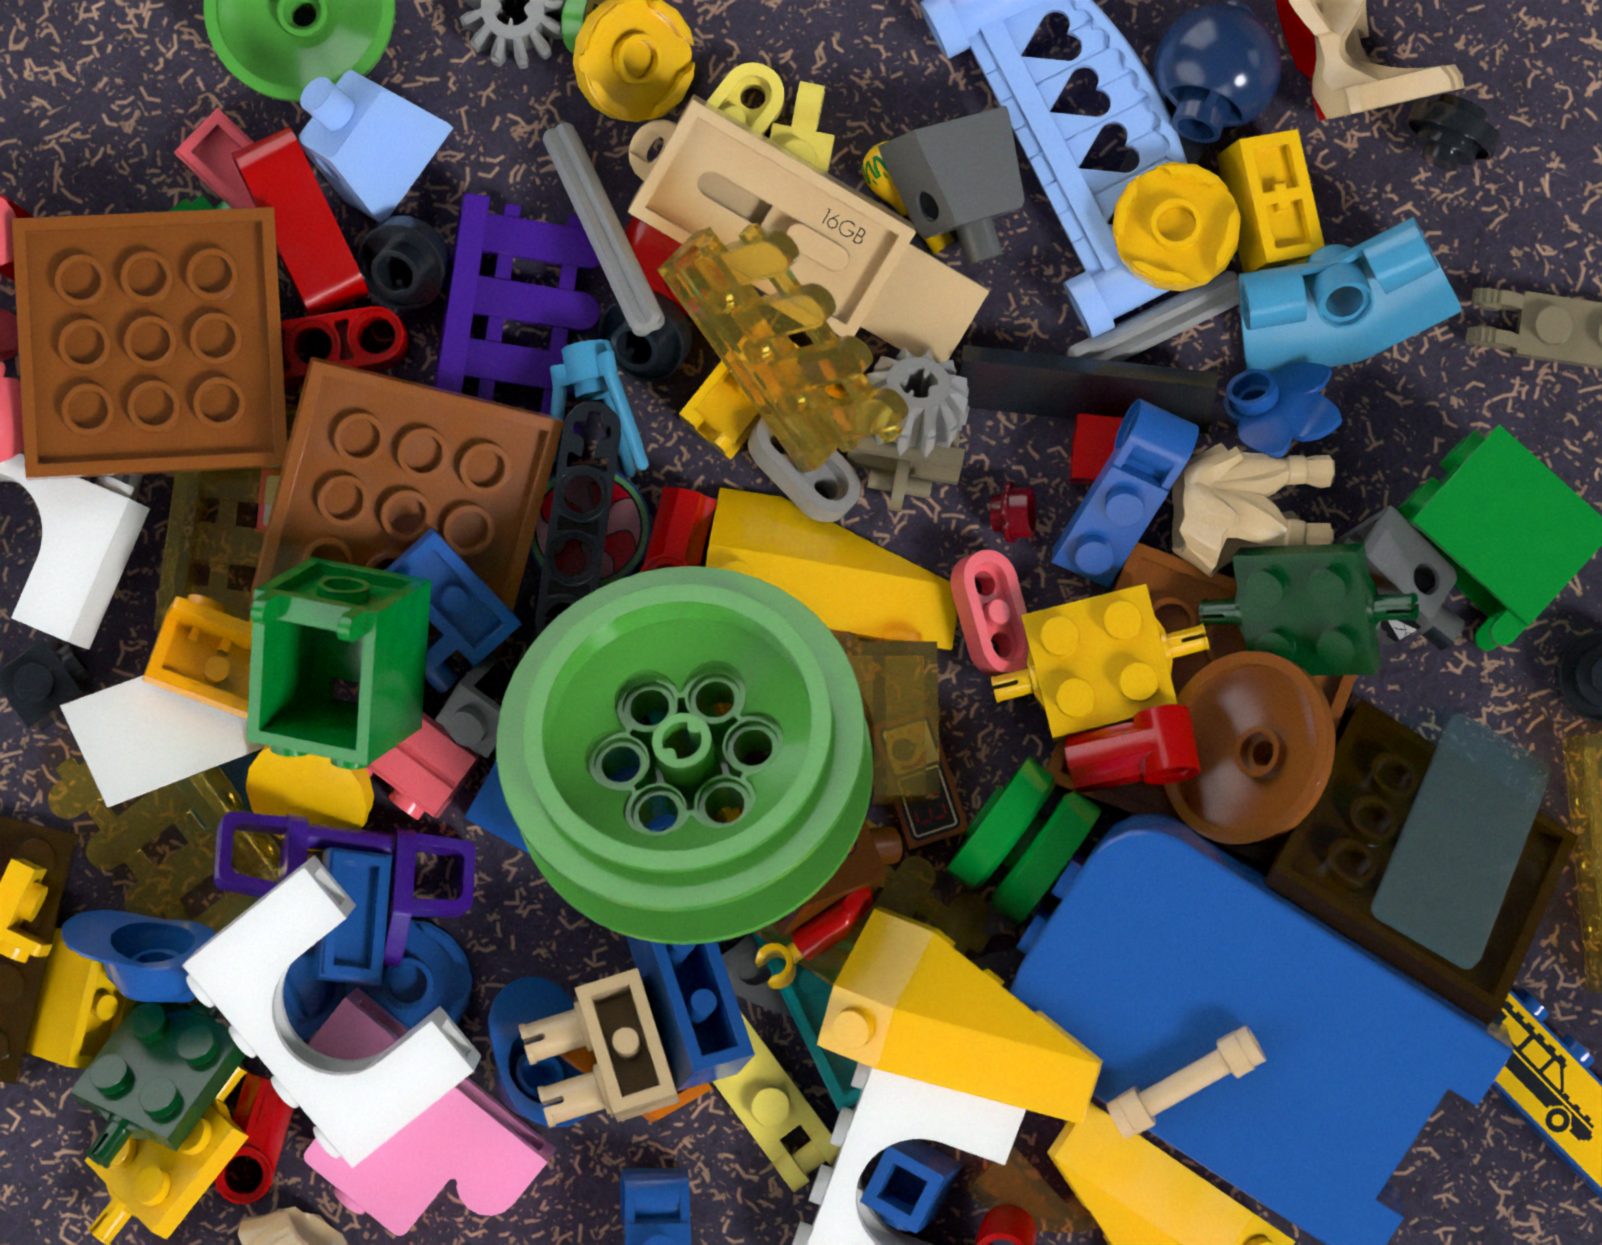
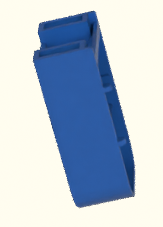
[1010,813,1514,1245]

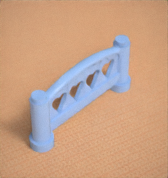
[919,0,1187,339]

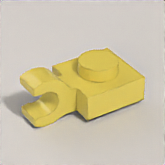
[769,81,835,173]

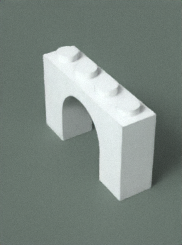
[0,453,150,650]
[182,855,481,1168]
[792,1062,1026,1245]

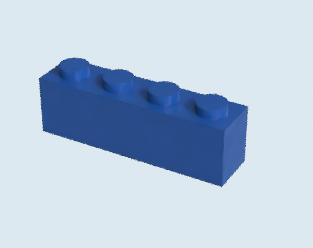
[625,815,755,1091]

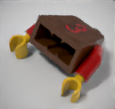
[713,807,903,989]

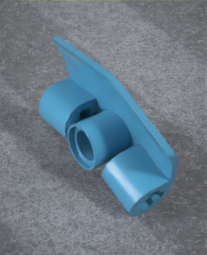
[1238,217,1462,374]

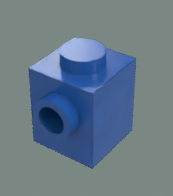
[859,1139,963,1234]

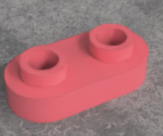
[950,550,1029,677]

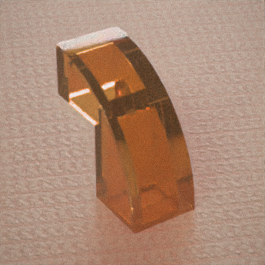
[963,1145,1100,1233]

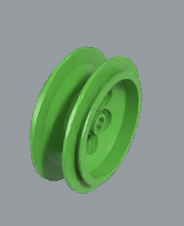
[496,566,873,945]

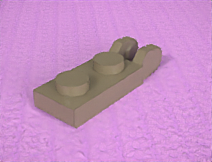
[1466,288,1602,370]

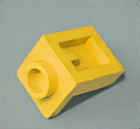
[0,859,53,963]

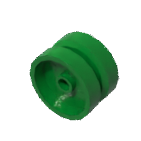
[945,756,1102,925]

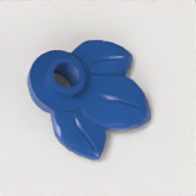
[1223,362,1343,458]

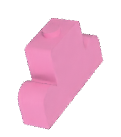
[304,987,556,1236]

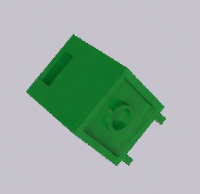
[1397,424,1602,652]
[246,557,431,769]

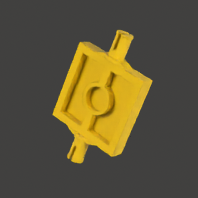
[990,584,1210,742]
[84,1064,249,1245]

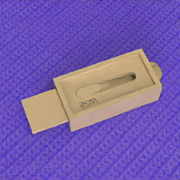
[628,94,989,363]

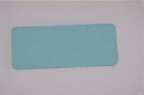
[1371,713,1551,969]

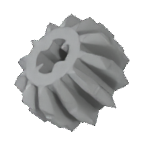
[461,0,566,69]
[861,346,970,458]

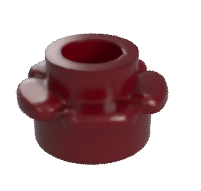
[990,481,1037,544]

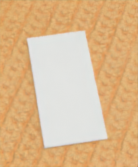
[60,676,265,808]

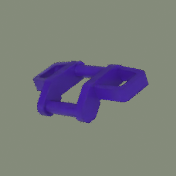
[214,812,476,967]

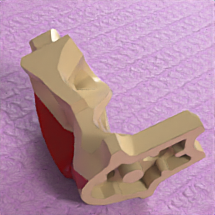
[1275,0,1465,122]

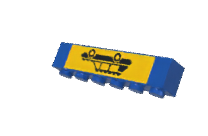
[1490,988,1602,1200]

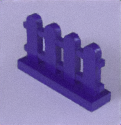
[433,193,601,436]

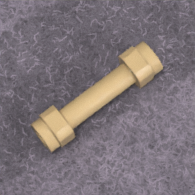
[1106,1025,1266,1139]

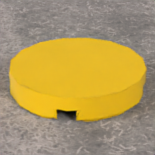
[573,0,695,122]
[1112,162,1241,291]
[246,745,374,851]

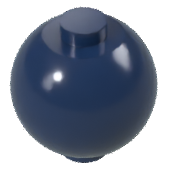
[1154,1,1281,143]

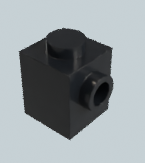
[0,638,93,731]

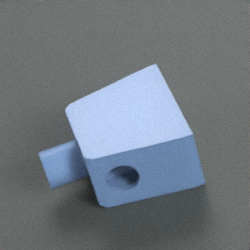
[299,70,453,222]

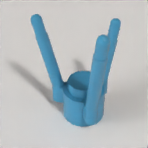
[550,339,649,477]

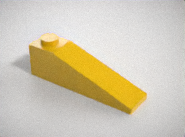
[705,488,958,651]
[817,906,1103,1124]
[1047,1102,1295,1245]

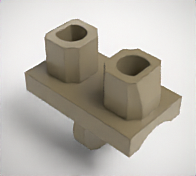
[846,419,965,512]

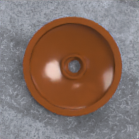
[1164,651,1335,846]

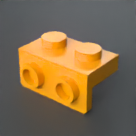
[142,594,252,719]

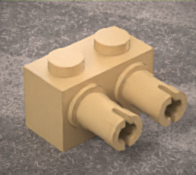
[518,968,680,1128]

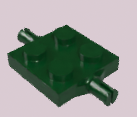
[1199,543,1419,676]
[70,1000,246,1169]

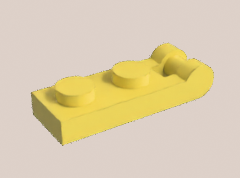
[712,1010,840,1193]

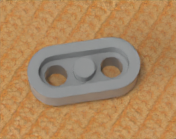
[748,408,861,522]

